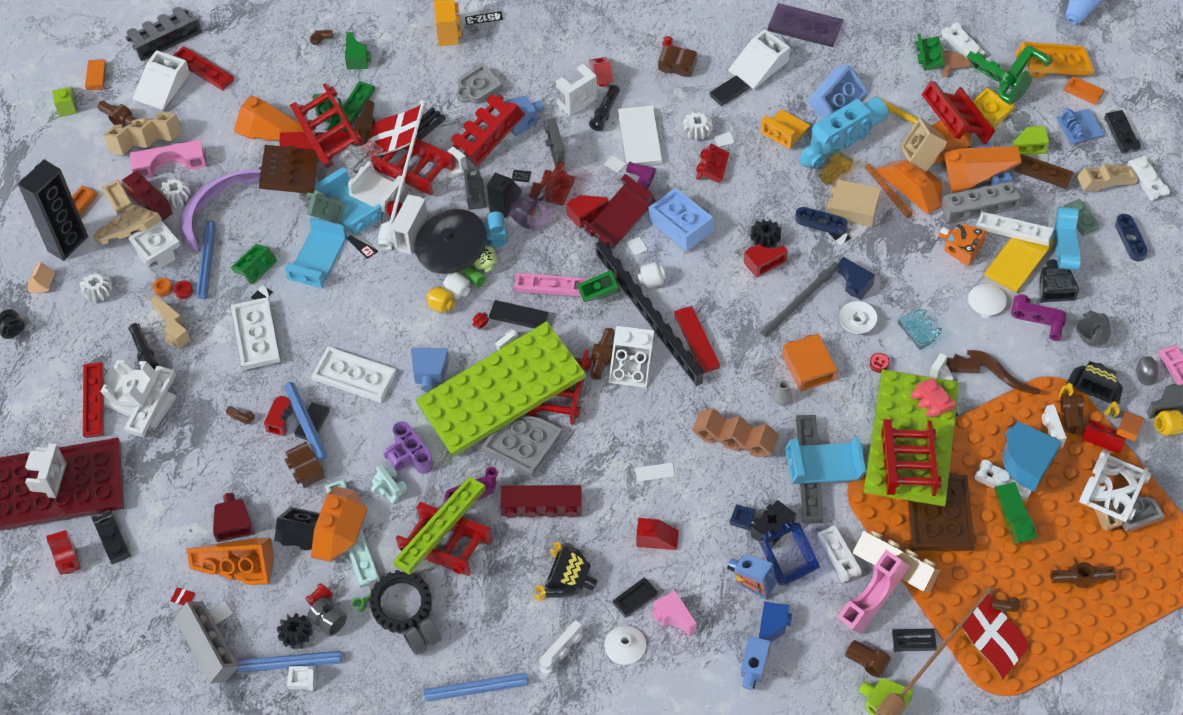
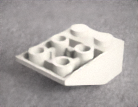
[728,29,790,90]
[133,50,190,111]
[608,326,656,388]

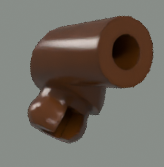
[309,30,333,45]
[226,406,255,424]
[992,597,1021,612]

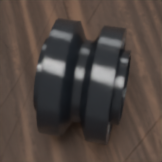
[0,309,25,339]

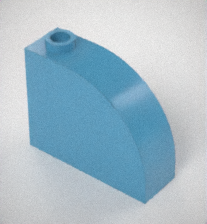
[1002,421,1062,492]

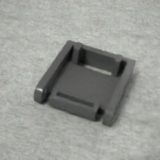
[544,118,565,174]

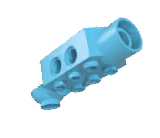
[799,97,889,169]

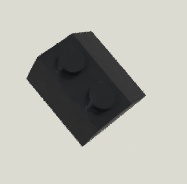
[274,507,320,550]

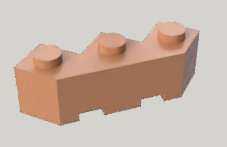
[692,408,779,457]

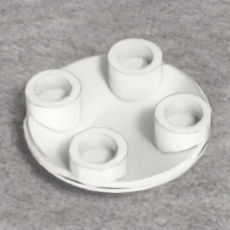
[968,284,1007,318]

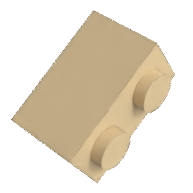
[900,118,947,171]

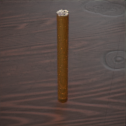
[865,163,913,218]

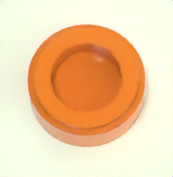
[153,278,173,297]

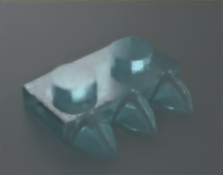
[898,309,942,350]

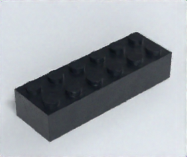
[18,159,88,261]

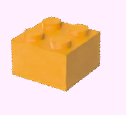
[434,0,462,46]

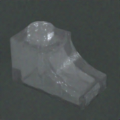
[339,140,383,174]

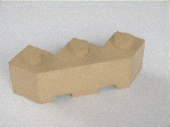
[103,112,182,155]

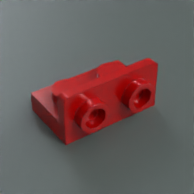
[696,143,730,183]

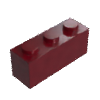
[122,170,173,221]

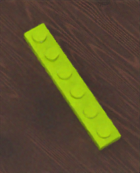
[393,477,486,575]

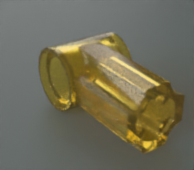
[819,151,854,185]

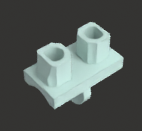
[371,465,407,504]

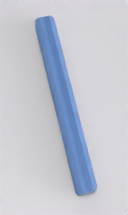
[196,221,216,299]
[284,382,327,461]
[237,651,342,672]
[424,673,528,701]

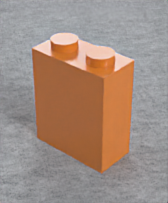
[782,334,837,392]

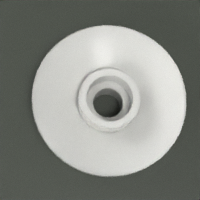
[839,301,877,334]
[604,625,646,665]

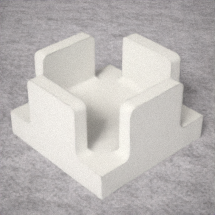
[128,220,181,268]
[25,443,67,498]

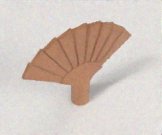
[942,51,972,77]

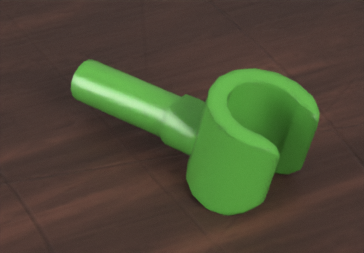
[352,593,371,612]

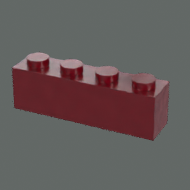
[500,485,582,518]

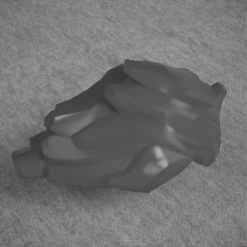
[1076,310,1111,347]

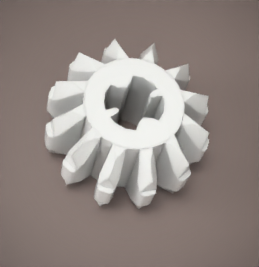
[683,110,713,140]
[160,177,191,208]
[80,271,113,303]

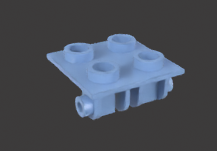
[1056,108,1105,144]

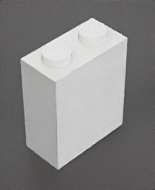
[391,194,428,255]

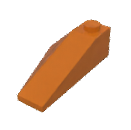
[234,95,304,142]
[944,146,1021,193]
[186,537,274,585]

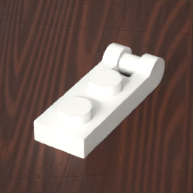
[942,22,986,58]
[1127,156,1170,201]
[974,460,1031,502]
[816,525,862,583]
[540,620,583,676]

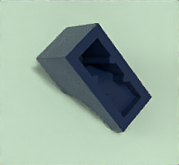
[838,257,875,300]

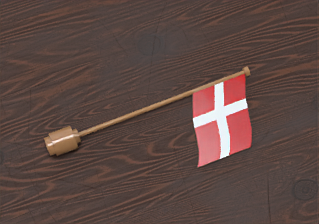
[875,587,1029,715]

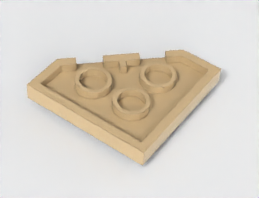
[93,204,162,245]

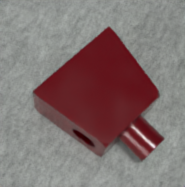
[213,493,255,542]

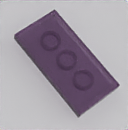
[767,3,843,48]

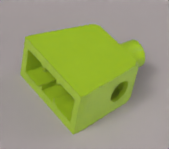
[858,678,914,715]

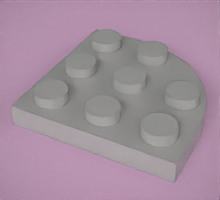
[481,416,563,477]

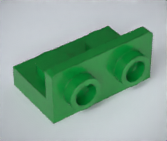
[915,34,945,71]
[231,244,277,284]

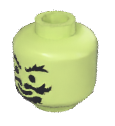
[474,244,498,273]

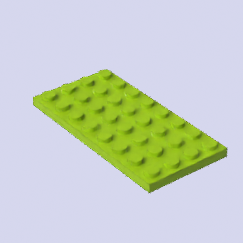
[415,321,586,457]
[863,369,959,506]

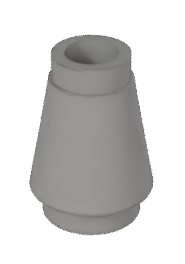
[773,380,792,406]

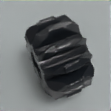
[750,218,781,248]
[277,613,313,650]

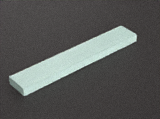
[325,479,380,588]

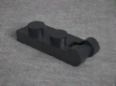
[1104,110,1141,153]
[91,509,131,565]

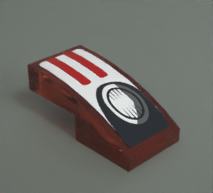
[529,170,553,206]

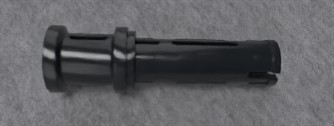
[589,85,620,131]
[128,323,159,370]

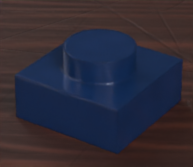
[730,504,755,531]

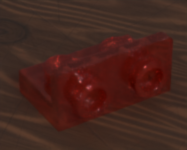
[545,161,575,206]

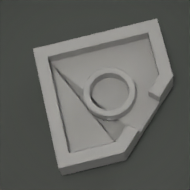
[1118,492,1164,533]

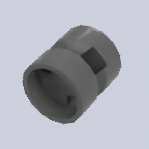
[307,597,347,636]
[403,617,442,655]

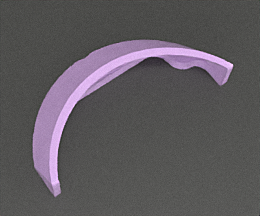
[180,170,261,252]

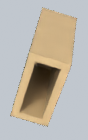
[826,179,881,227]

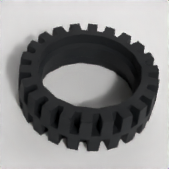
[370,570,432,634]

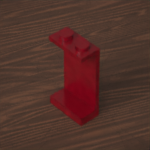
[582,174,656,250]

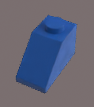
[759,601,792,643]

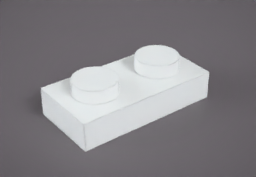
[1042,404,1066,449]

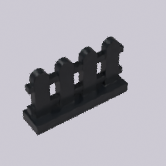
[125,7,202,61]

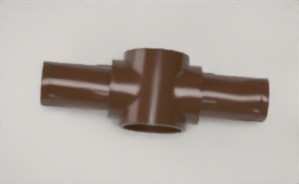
[354,100,375,150]
[98,101,137,126]
[590,328,615,380]
[1050,562,1116,588]

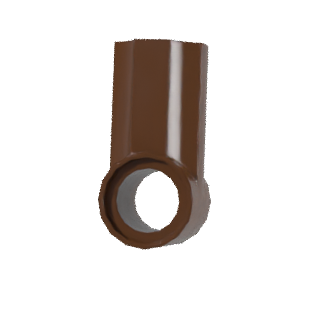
[1060,395,1084,434]
[845,640,891,678]

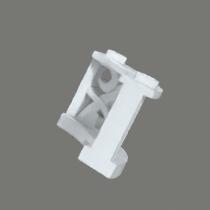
[1079,449,1152,523]

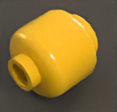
[426,286,455,314]
[1154,410,1183,436]

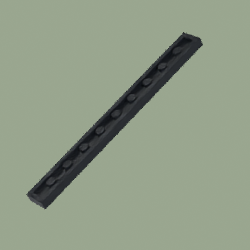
[595,240,704,386]

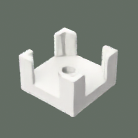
[556,64,597,116]
[100,360,159,407]

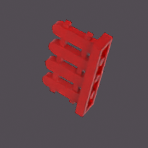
[451,94,525,167]

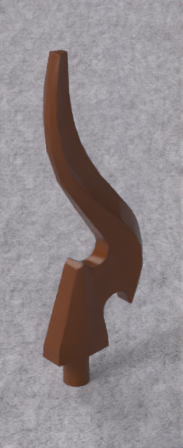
[946,350,1041,394]

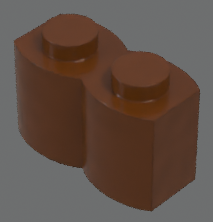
[658,46,697,76]
[284,442,325,488]

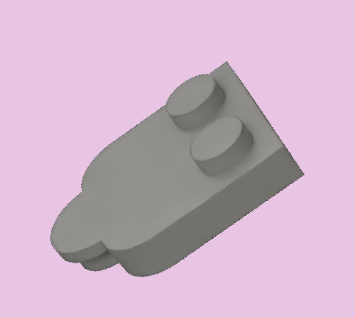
[456,63,503,103]

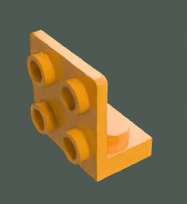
[761,109,810,149]

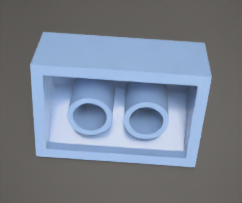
[807,64,868,118]

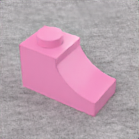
[652,591,697,636]

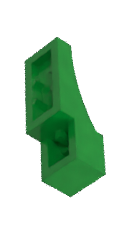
[994,482,1038,545]

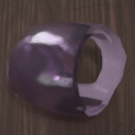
[509,197,549,230]

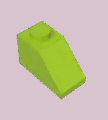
[52,86,77,117]
[1012,126,1049,156]

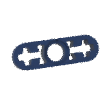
[795,207,848,235]
[1115,214,1148,262]

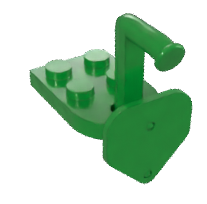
[966,46,1053,105]

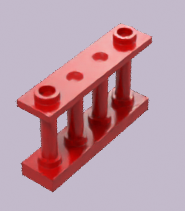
[921,81,996,145]
[289,83,364,168]
[371,138,456,196]
[528,350,592,425]
[881,419,942,496]
[396,502,493,576]

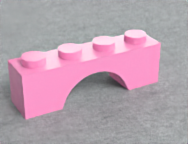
[130,140,206,178]
[837,549,910,634]

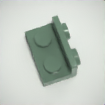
[306,191,346,224]

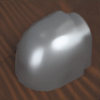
[1136,356,1159,386]

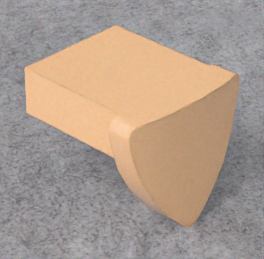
[27,262,56,293]

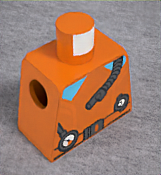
[939,223,987,267]

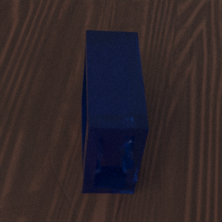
[758,521,820,586]

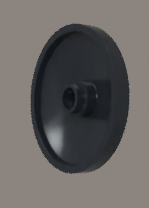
[414,209,487,274]

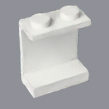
[348,161,405,213]

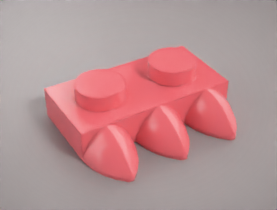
[910,378,956,417]

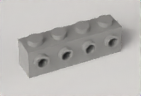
[941,181,1020,224]
[175,601,239,684]

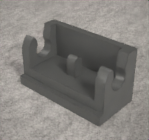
[464,169,486,210]

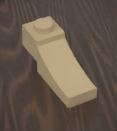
[1077,164,1138,192]
[150,295,191,350]

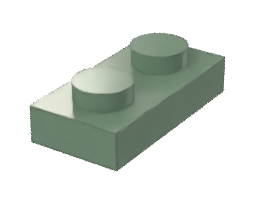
[1064,199,1100,236]

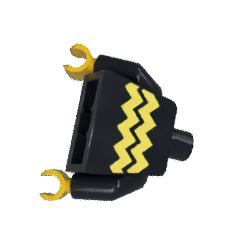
[1059,361,1123,419]
[533,542,597,601]

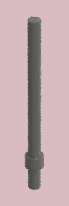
[761,262,839,337]

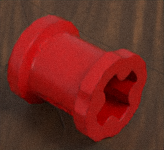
[305,583,333,607]

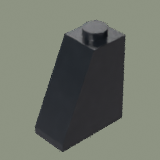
[487,173,522,218]

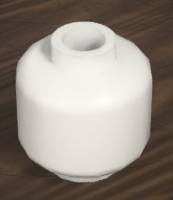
[638,262,667,289]
[442,272,471,300]

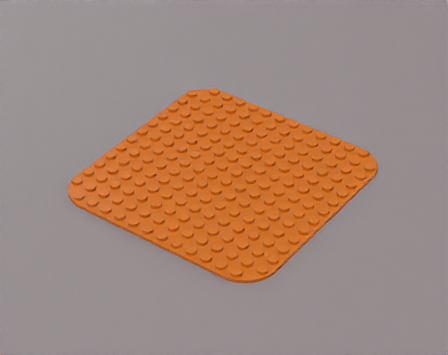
[847,376,1183,696]

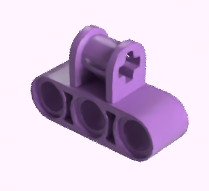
[383,421,433,474]

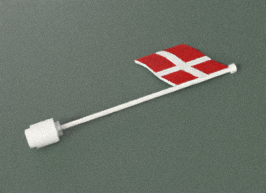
[363,100,427,250]

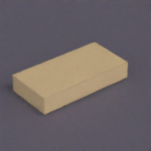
[102,180,133,215]

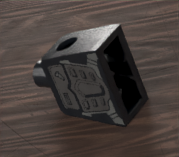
[1039,259,1079,303]

